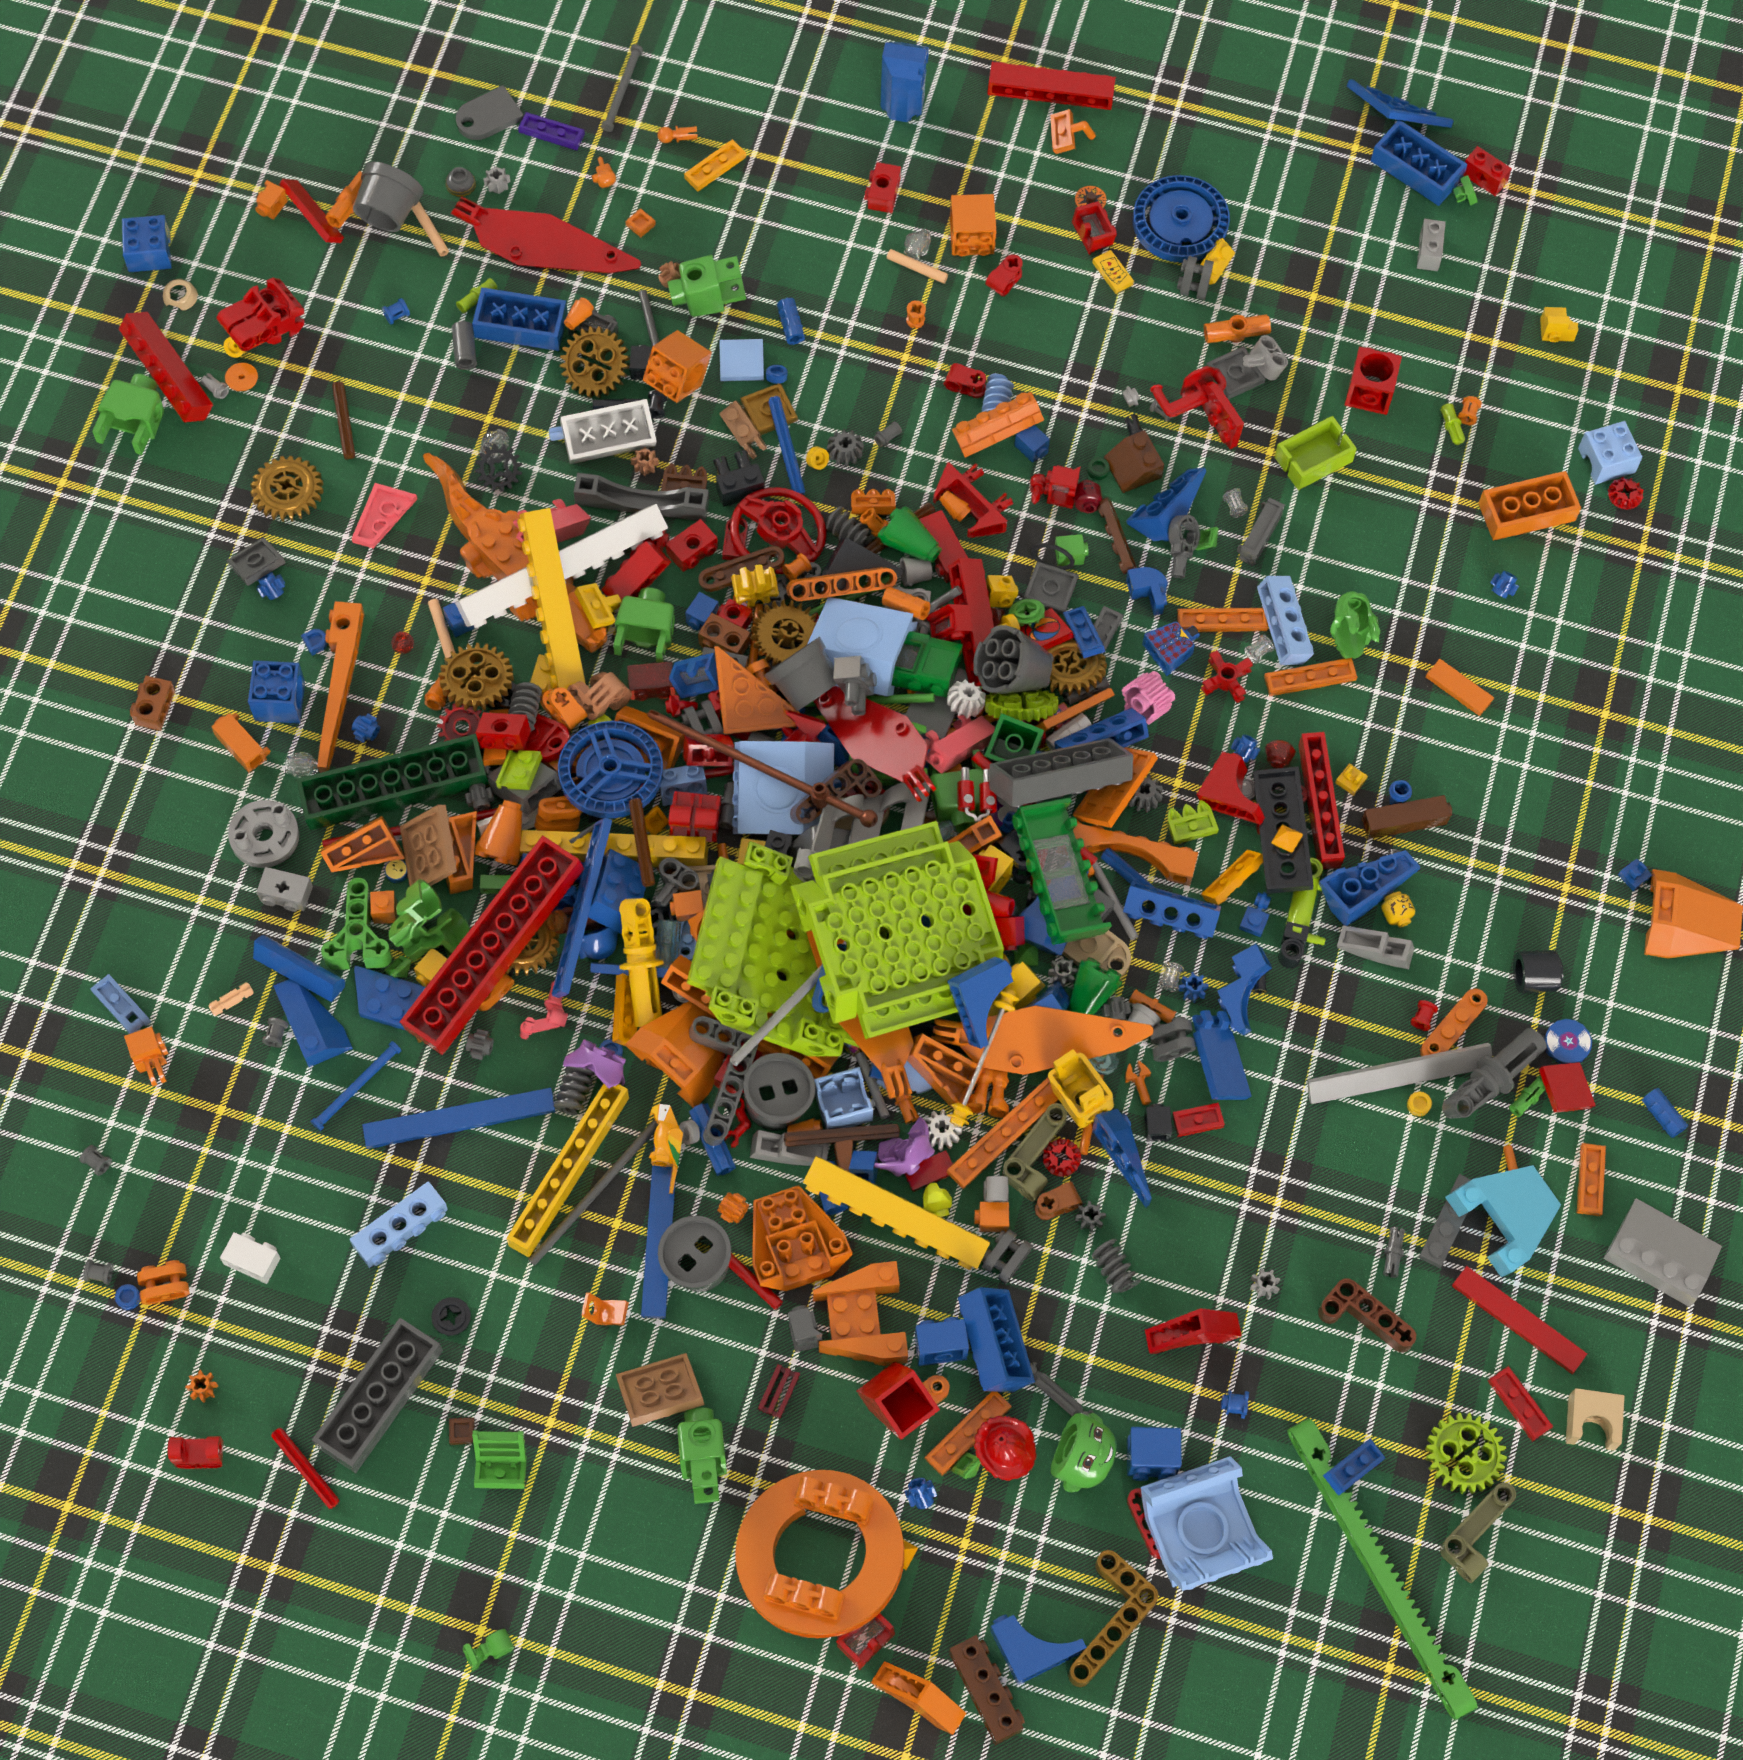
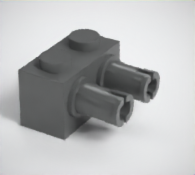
[833,655,877,715]

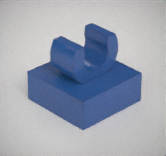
[1618,859,1652,892]

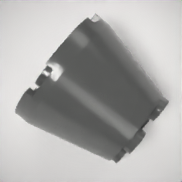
[974,625,1053,694]

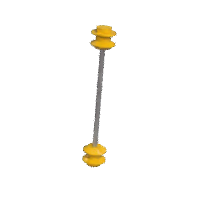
[947,988,1020,1127]

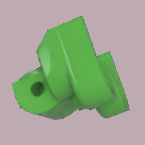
[389,879,471,962]

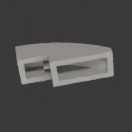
[1337,925,1414,969]
[750,1130,829,1166]

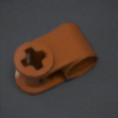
[1035,1182,1083,1220]

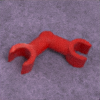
[724,1098,751,1148]

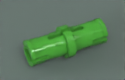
[1509,1075,1546,1117]

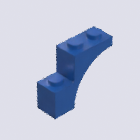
[1217,944,1272,1035]

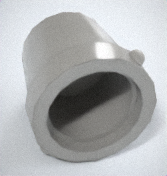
[900,557,932,587]
[1127,1003,1161,1041]

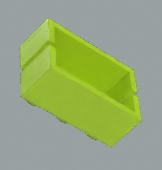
[1275,416,1357,490]

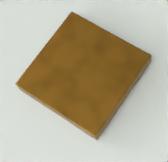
[740,383,798,435]

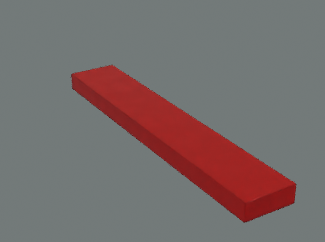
[1452,1266,1587,1374]

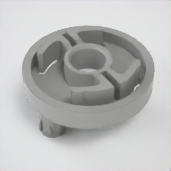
[228,800,299,868]

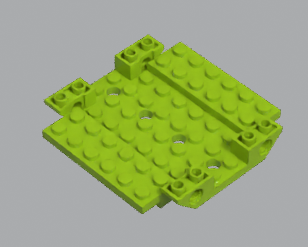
[791,821,1004,1039]
[687,841,888,1056]

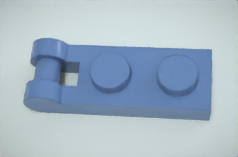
[90,974,151,1034]

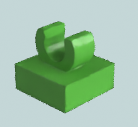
[1453,175,1478,205]

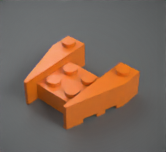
[813,1261,908,1366]

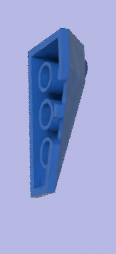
[1126,467,1206,541]
[1319,850,1420,926]
[273,979,353,1067]
[1092,1109,1152,1208]

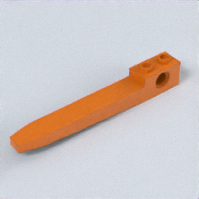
[317,601,364,773]

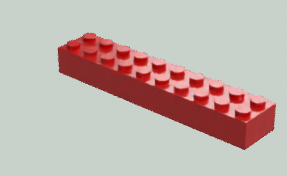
[400,835,584,1055]

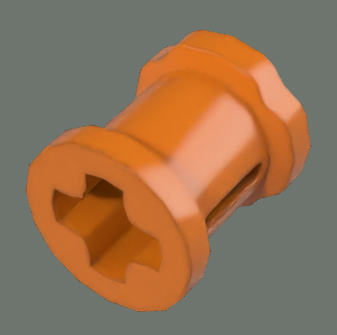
[906,300,926,328]
[1458,396,1482,425]
[859,507,889,537]
[782,553,812,581]

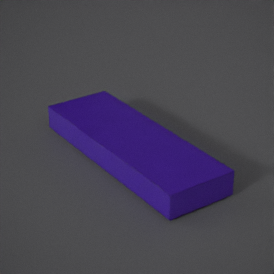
[518,112,585,150]

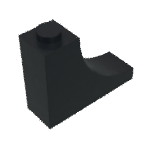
[817,536,903,591]

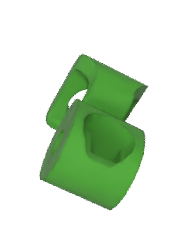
[462,1629,514,1671]

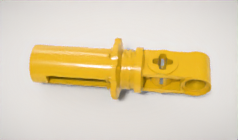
[619,898,664,1027]

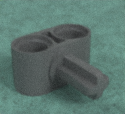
[655,858,700,907]

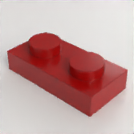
[1172,1103,1225,1137]

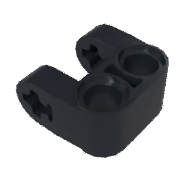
[994,829,1032,884]

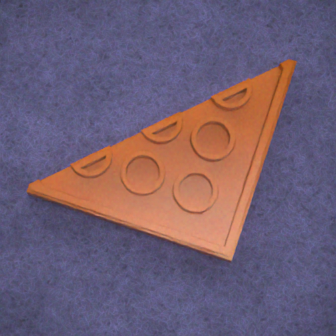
[714,646,800,734]

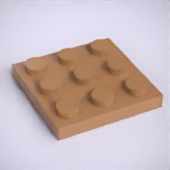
[400,805,457,886]
[616,1353,704,1427]

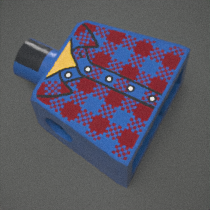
[1142,622,1200,676]

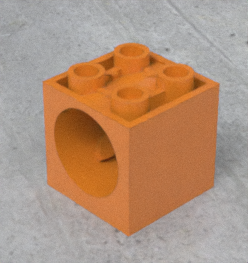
[950,194,996,256]
[643,330,712,403]

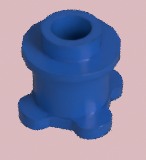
[1221,1390,1249,1419]

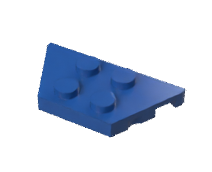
[354,965,426,1030]

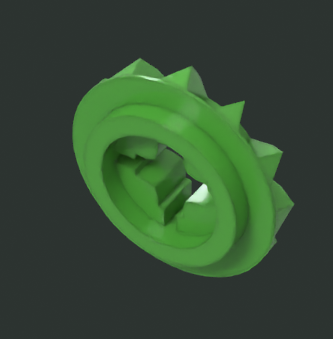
[1009,599,1045,627]

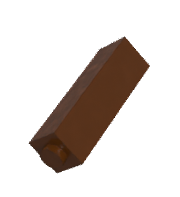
[1362,795,1452,839]

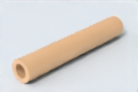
[412,202,449,256]
[887,249,948,284]
[428,599,455,659]

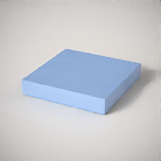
[720,339,764,381]

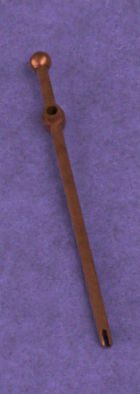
[647,710,878,828]

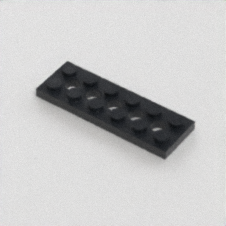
[1253,767,1314,894]

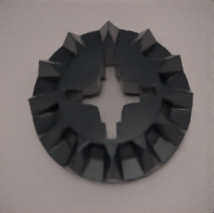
[431,1297,471,1337]

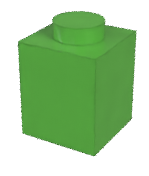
[1055,534,1089,566]

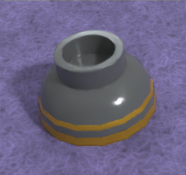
[446,167,476,197]

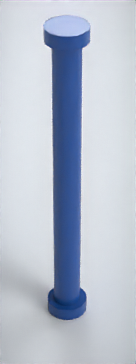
[310,1041,402,1131]

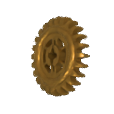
[250,455,324,522]
[751,599,817,666]
[1044,639,1107,696]
[506,918,560,976]

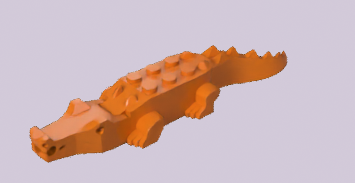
[423,453,608,653]

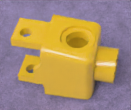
[1048,1049,1114,1128]

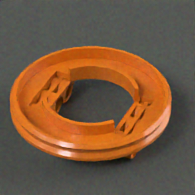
[735,1470,905,1638]

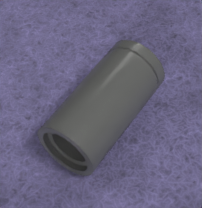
[451,321,477,370]

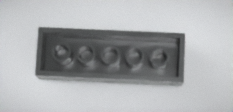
[989,738,1133,807]
[312,1318,443,1473]

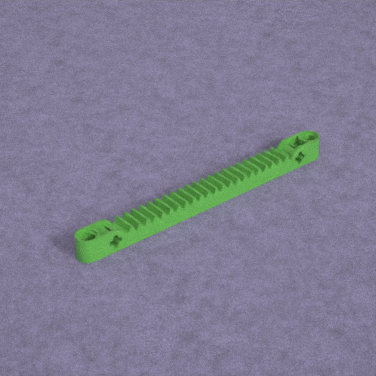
[1287,1418,1478,1720]

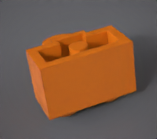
[124,1026,169,1087]

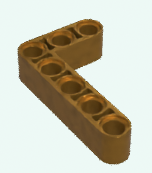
[1068,1550,1158,1687]

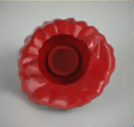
[974,1416,1037,1481]

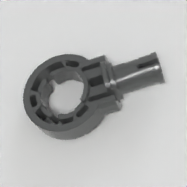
[1169,515,1200,579]

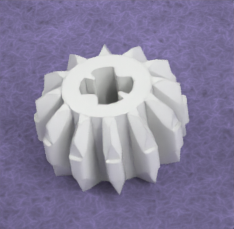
[947,679,986,719]
[924,1109,962,1151]

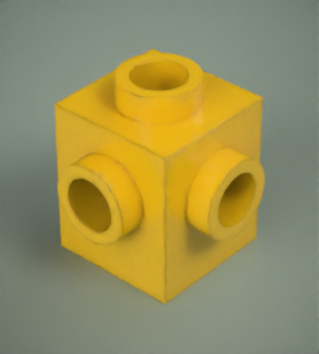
[986,575,1018,607]

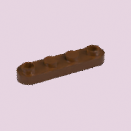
[1098,497,1137,574]
[699,546,785,592]

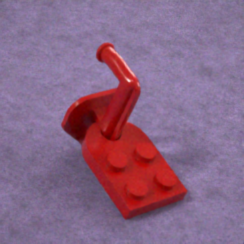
[1150,366,1244,449]

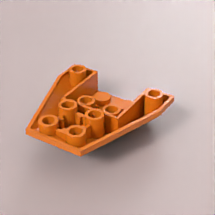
[1644,869,1743,958]
[625,1001,729,1108]
[752,1185,852,1291]

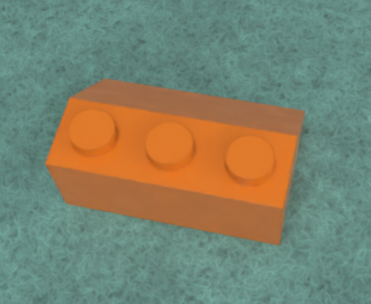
[610,706,684,770]

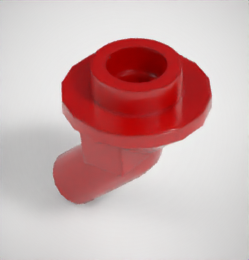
[665,695,698,718]

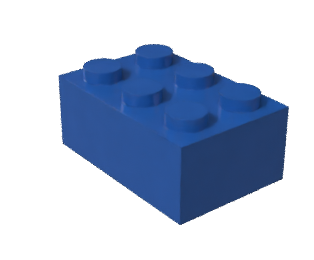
[588,849,646,934]

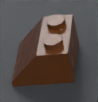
[1104,430,1164,493]

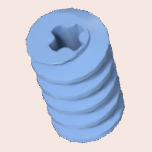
[982,373,1014,412]

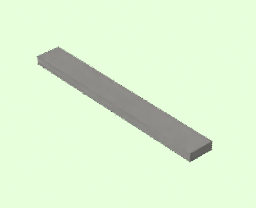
[1307,1043,1492,1104]

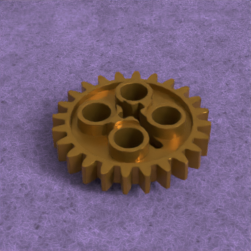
[560,326,630,398]
[439,643,514,711]

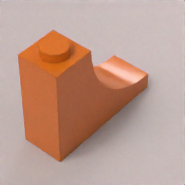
[871,1661,966,1735]

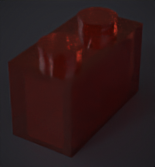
[627,662,675,701]

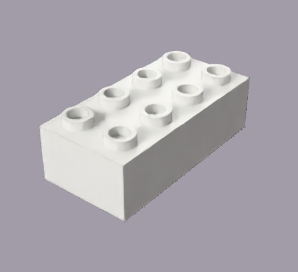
[560,399,657,464]

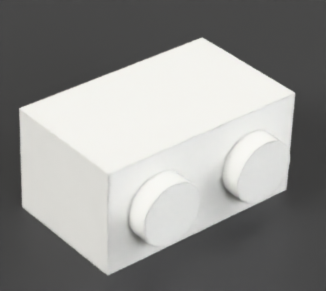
[220,1232,281,1284]

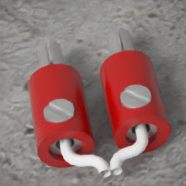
[957,767,997,822]

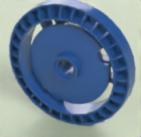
[1133,175,1230,263]
[558,721,663,819]

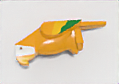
[649,1104,683,1194]

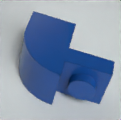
[1126,567,1168,616]

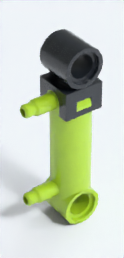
[1278,858,1326,968]

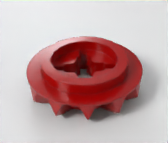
[1608,477,1644,509]
[1043,1138,1081,1177]

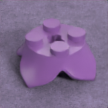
[563,1039,626,1088]
[874,1117,935,1177]

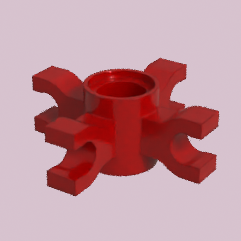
[1201,650,1253,703]

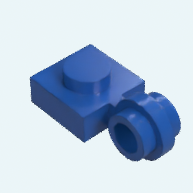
[1239,892,1272,938]

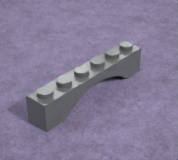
[574,473,709,522]

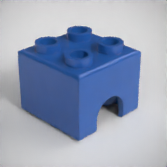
[122,215,172,272]
[1127,1427,1182,1481]

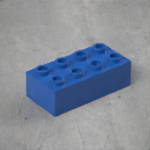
[1371,120,1468,206]
[472,287,568,351]
[958,1287,1035,1392]

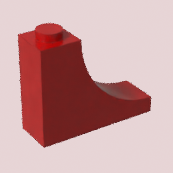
[1197,751,1265,825]
[1145,1308,1242,1354]

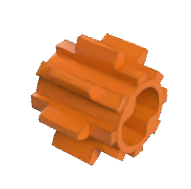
[717,1193,749,1223]

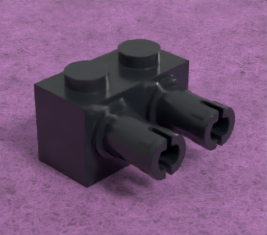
[713,450,765,507]

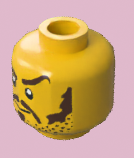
[1381,891,1415,928]

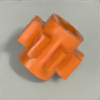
[185,1370,218,1403]

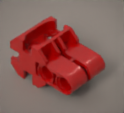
[217,278,304,351]
[668,791,722,842]

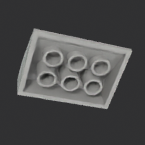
[1603,1198,1722,1307]

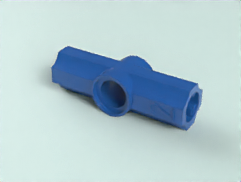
[689,1103,736,1176]

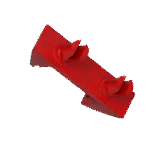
[933,462,1013,538]
[784,709,826,743]

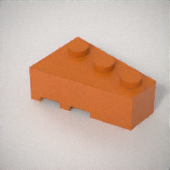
[445,811,477,894]
[320,816,405,872]
[907,1034,984,1110]

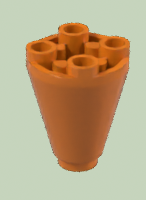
[474,799,522,866]

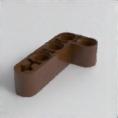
[790,759,882,825]

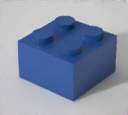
[914,1317,969,1367]

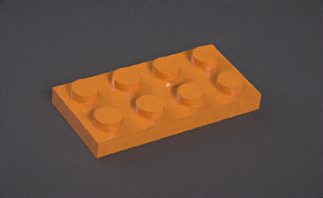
[1073,747,1158,828]

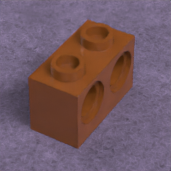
[698,613,751,655]
[130,676,176,731]

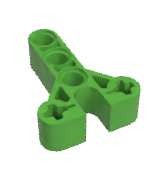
[321,878,392,970]

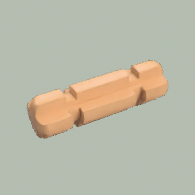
[208,982,254,1016]

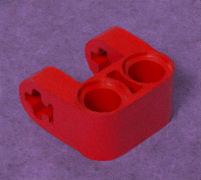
[168,1436,224,1469]

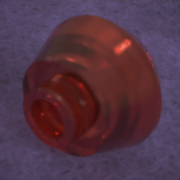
[1265,740,1296,769]

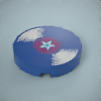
[1544,1019,1592,1064]

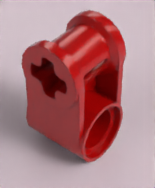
[985,254,1023,297]
[943,363,986,398]

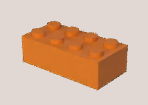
[1478,471,1581,541]

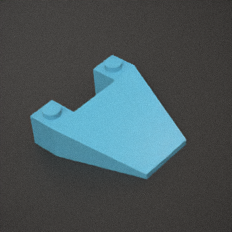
[1445,1165,1561,1277]

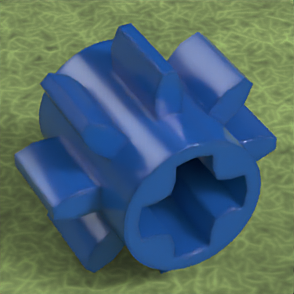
[1490,570,1519,598]
[257,572,285,600]
[352,713,380,743]
[1231,734,1260,762]
[1178,972,1209,1003]
[905,1478,937,1509]

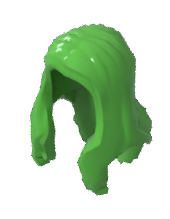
[1330,591,1381,659]

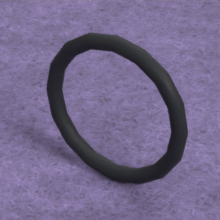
[1031,543,1075,570]

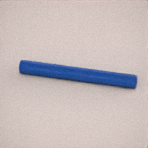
[769,396,805,495]

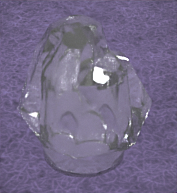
[904,228,931,260]
[480,429,509,459]
[285,751,318,778]

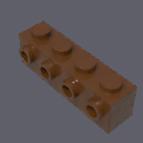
[948,1635,1025,1745]

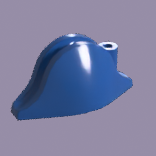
[579,926,618,960]

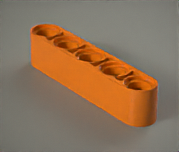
[786,567,897,601]

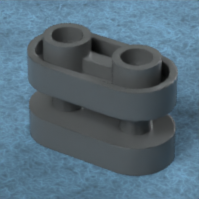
[1177,256,1214,300]
[681,700,724,734]
[1150,1017,1196,1062]
[982,1229,1033,1284]

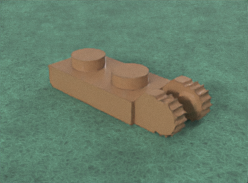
[719,400,767,459]

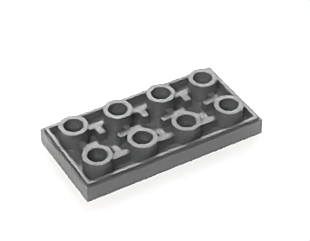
[905,668,969,740]

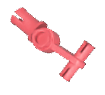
[520,981,568,1039]

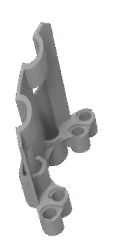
[793,781,931,883]

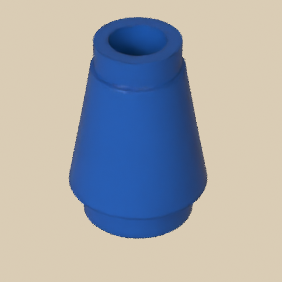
[1389,780,1412,805]

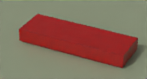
[1488,1366,1553,1442]

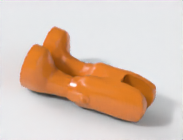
[966,1068,1009,1118]

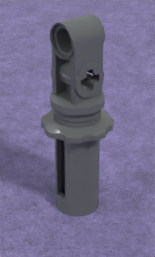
[1442,1028,1547,1119]

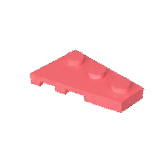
[352,483,417,549]

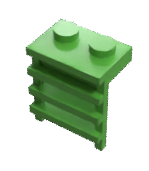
[472,1430,527,1489]

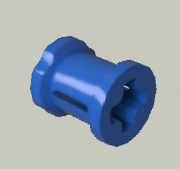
[382,298,410,325]

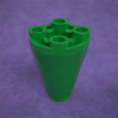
[877,506,942,563]
[1068,957,1123,1015]

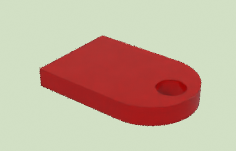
[513,714,571,763]

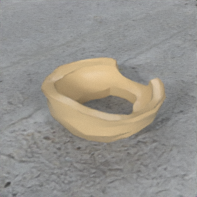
[163,279,198,310]

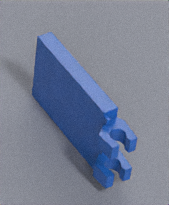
[1192,1010,1252,1100]

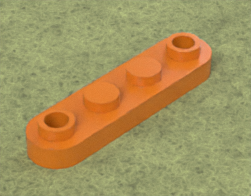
[1420,989,1488,1056]

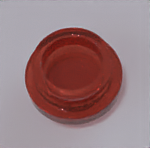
[391,632,414,654]

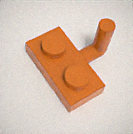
[1050,109,1096,154]

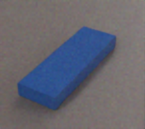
[1063,606,1105,658]
[1323,1439,1385,1496]

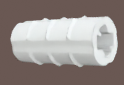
[1046,713,1092,750]

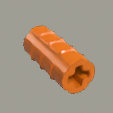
[882,587,931,620]

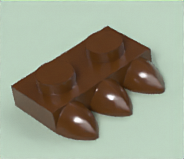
[661,463,708,491]

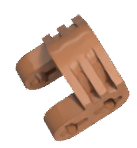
[567,672,632,720]

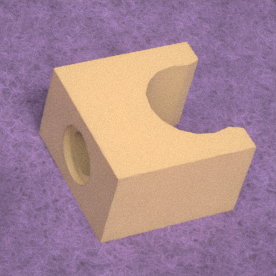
[1566,1388,1624,1451]

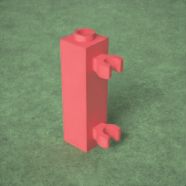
[513,499,591,543]
[924,714,995,774]

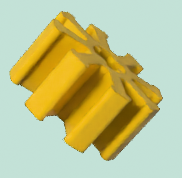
[731,565,779,607]

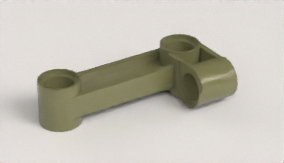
[1002,1103,1067,1201]
[1440,1482,1516,1583]

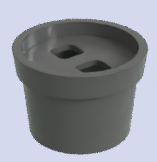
[353,162,424,232]
[764,637,837,711]
[744,1053,815,1130]
[658,1216,731,1292]

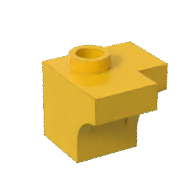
[1540,307,1578,342]

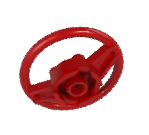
[730,487,827,574]

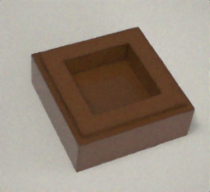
[449,1418,475,1445]

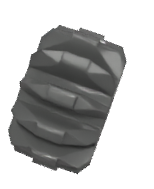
[827,429,864,467]
[1128,774,1163,813]

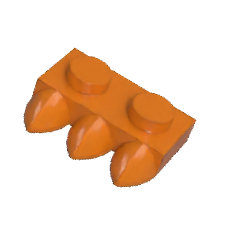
[851,489,896,515]

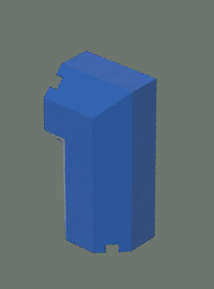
[881,42,929,122]

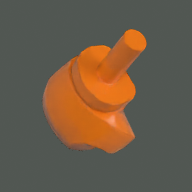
[592,157,616,188]

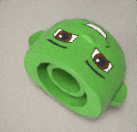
[1051,1413,1117,1493]

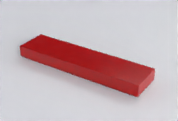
[279,179,344,243]

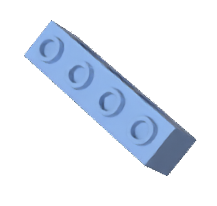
[1257,576,1314,665]
[349,1181,448,1268]

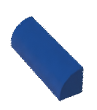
[253,935,345,1002]

